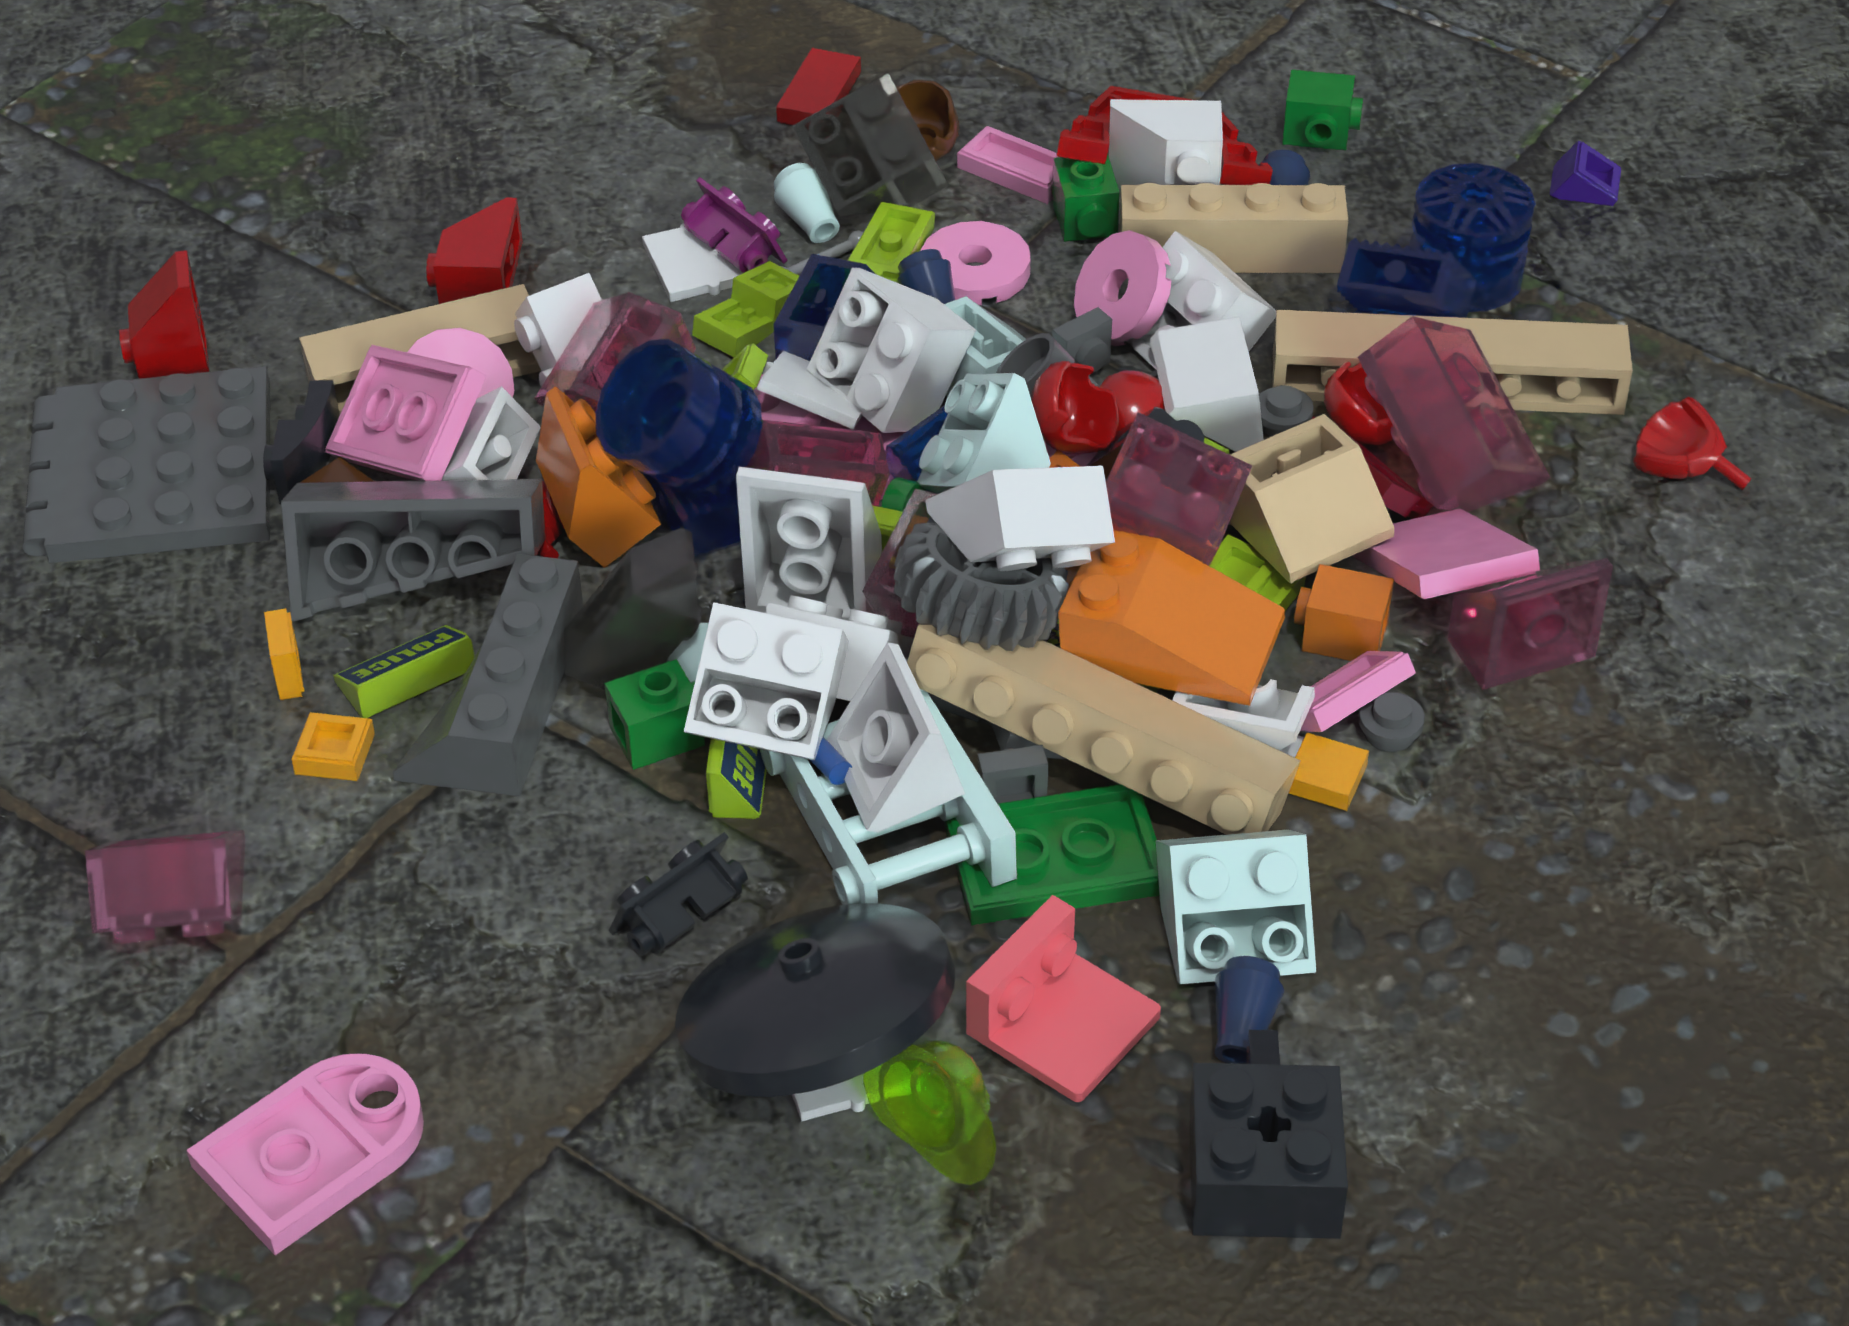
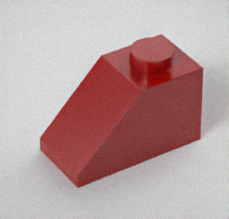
[426,197,523,304]
[119,250,210,379]

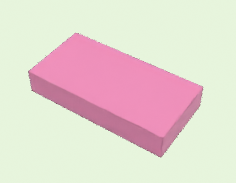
[957,126,1058,204]
[1300,651,1416,732]

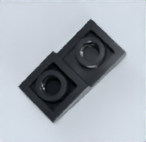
[263,380,340,504]

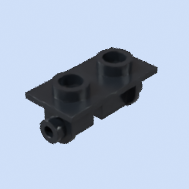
[608,832,748,956]

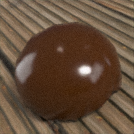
[878,79,960,167]

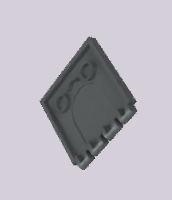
[23,366,270,563]

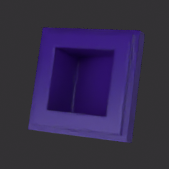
[1549,140,1621,206]

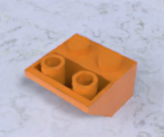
[536,386,661,568]

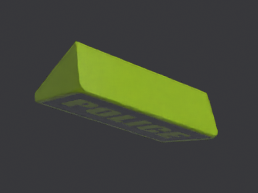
[333,625,475,718]
[706,738,767,819]

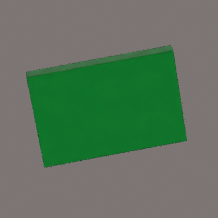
[944,784,1160,925]

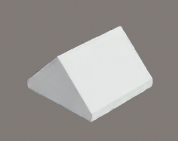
[1150,316,1264,452]
[827,642,965,833]

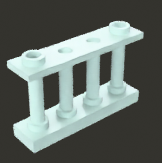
[760,688,1017,905]

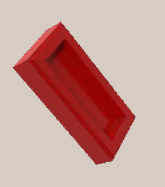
[776,48,861,131]

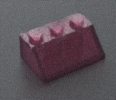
[1358,316,1551,512]

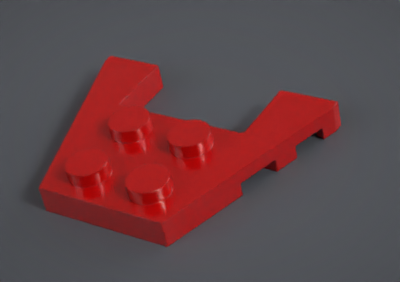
[1056,86,1273,185]

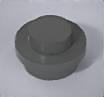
[1259,385,1314,437]
[1359,692,1425,752]

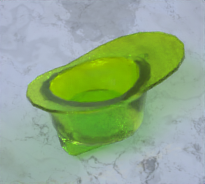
[863,1040,996,1185]

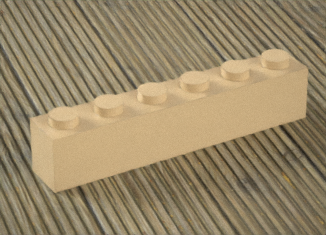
[1272,310,1633,415]
[907,624,1301,835]

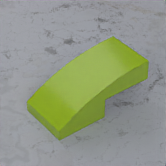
[692,261,812,357]

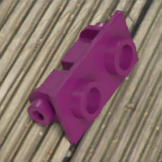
[681,177,788,273]

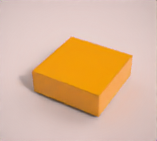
[264,608,305,700]
[291,712,375,781]
[1289,732,1369,811]

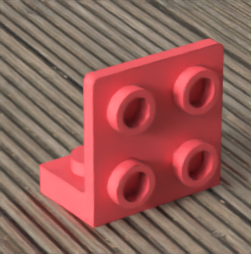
[966,895,1161,1102]

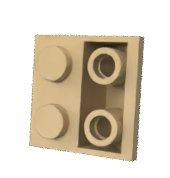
[1220,414,1394,583]

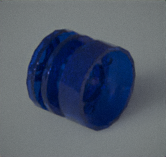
[1406,163,1536,312]
[595,339,762,498]

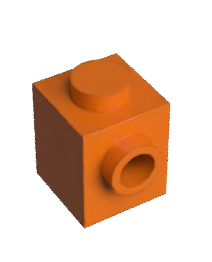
[1294,564,1394,661]

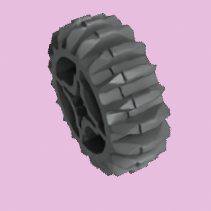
[893,517,1069,651]

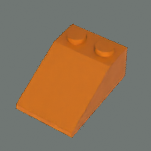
[1058,530,1285,706]

